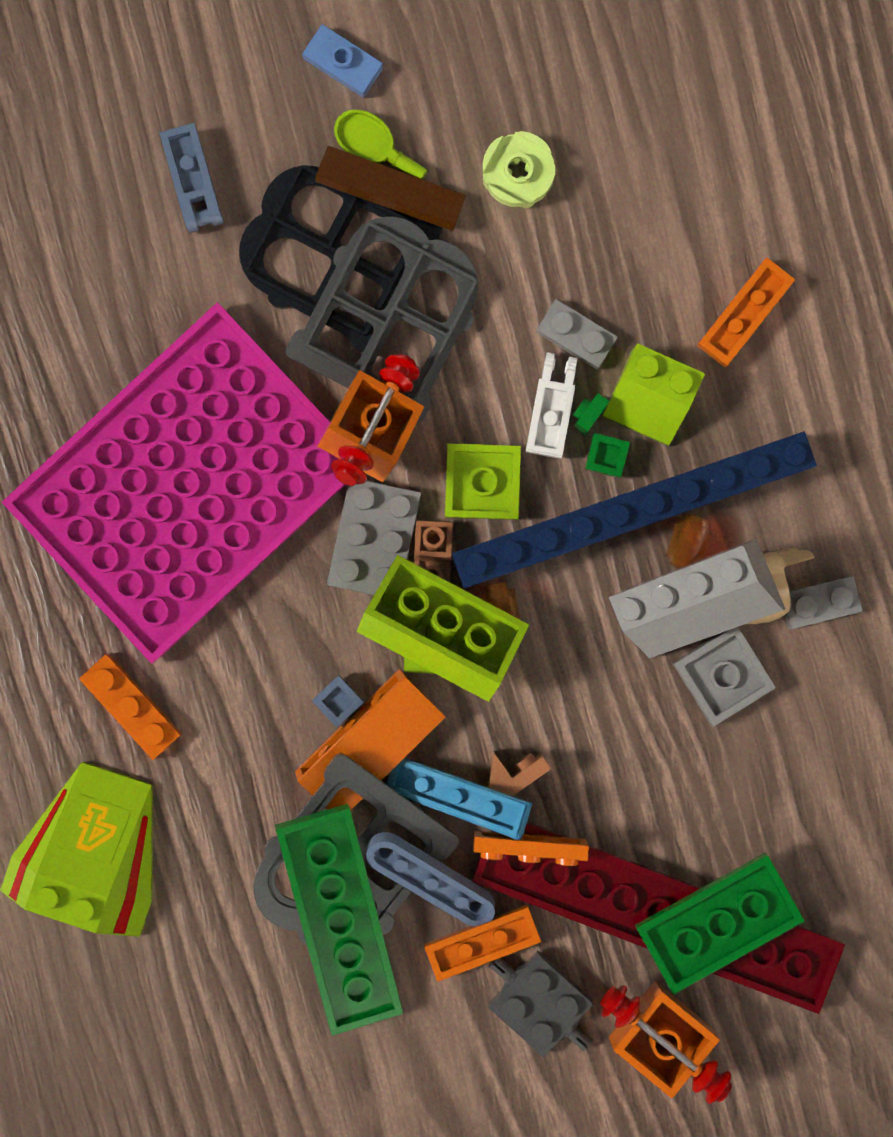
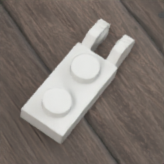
[525,352,577,459]

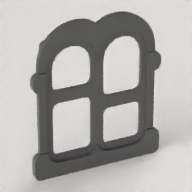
[286,217,478,423]
[253,753,459,946]

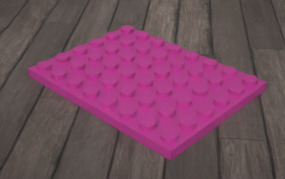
[1,302,345,664]

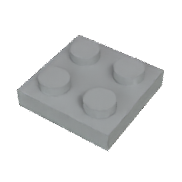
[672,627,776,727]

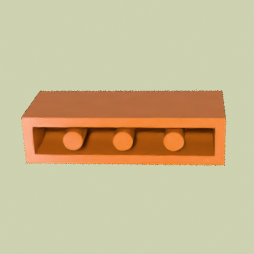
[295,668,445,811]

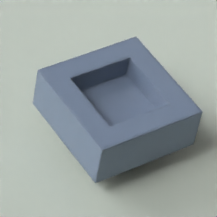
[312,675,365,728]

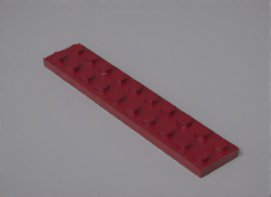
[472,822,845,1015]

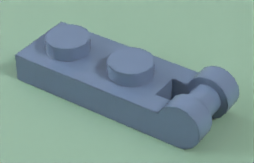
[159,123,224,233]

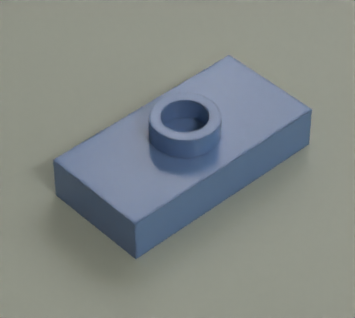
[302,24,383,98]

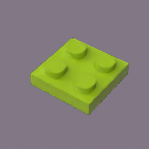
[445,443,521,520]

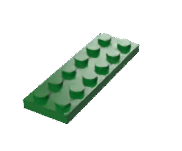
[275,804,403,1036]

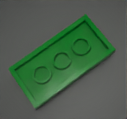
[635,853,804,995]

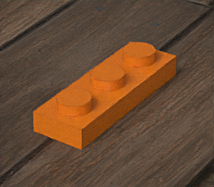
[696,257,796,368]
[79,654,182,760]
[473,830,589,866]
[424,905,541,982]

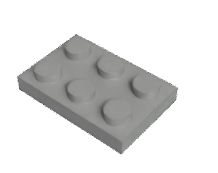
[327,481,422,595]

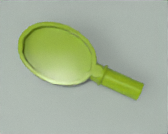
[334,110,428,179]

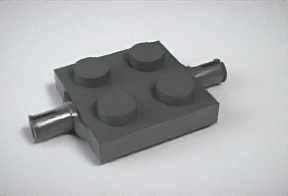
[488,950,593,1057]

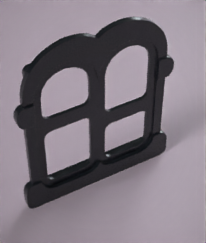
[239,165,443,353]

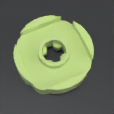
[482,131,555,209]

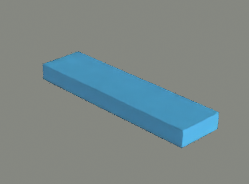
[386,757,533,840]

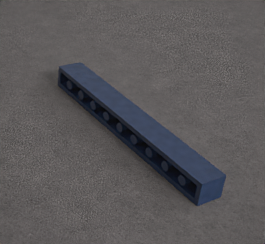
[452,431,817,589]

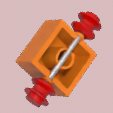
[317,354,425,486]
[600,980,732,1104]

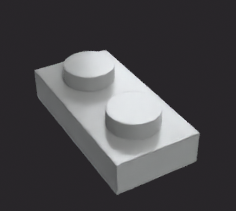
[536,299,618,370]
[785,576,863,629]

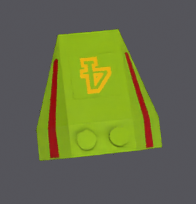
[0,761,153,937]

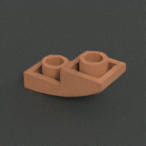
[414,521,453,582]

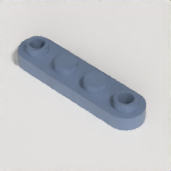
[366,832,495,926]

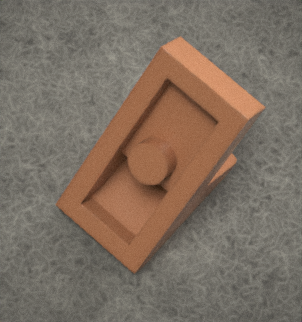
[487,751,551,796]

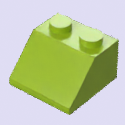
[602,343,705,446]

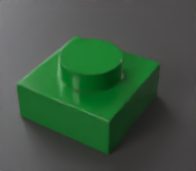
[573,393,610,436]
[584,433,630,479]

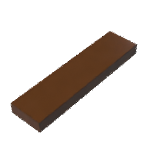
[315,146,466,231]

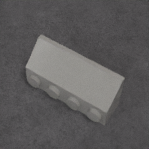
[609,538,785,658]

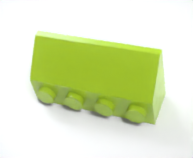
[356,555,529,702]

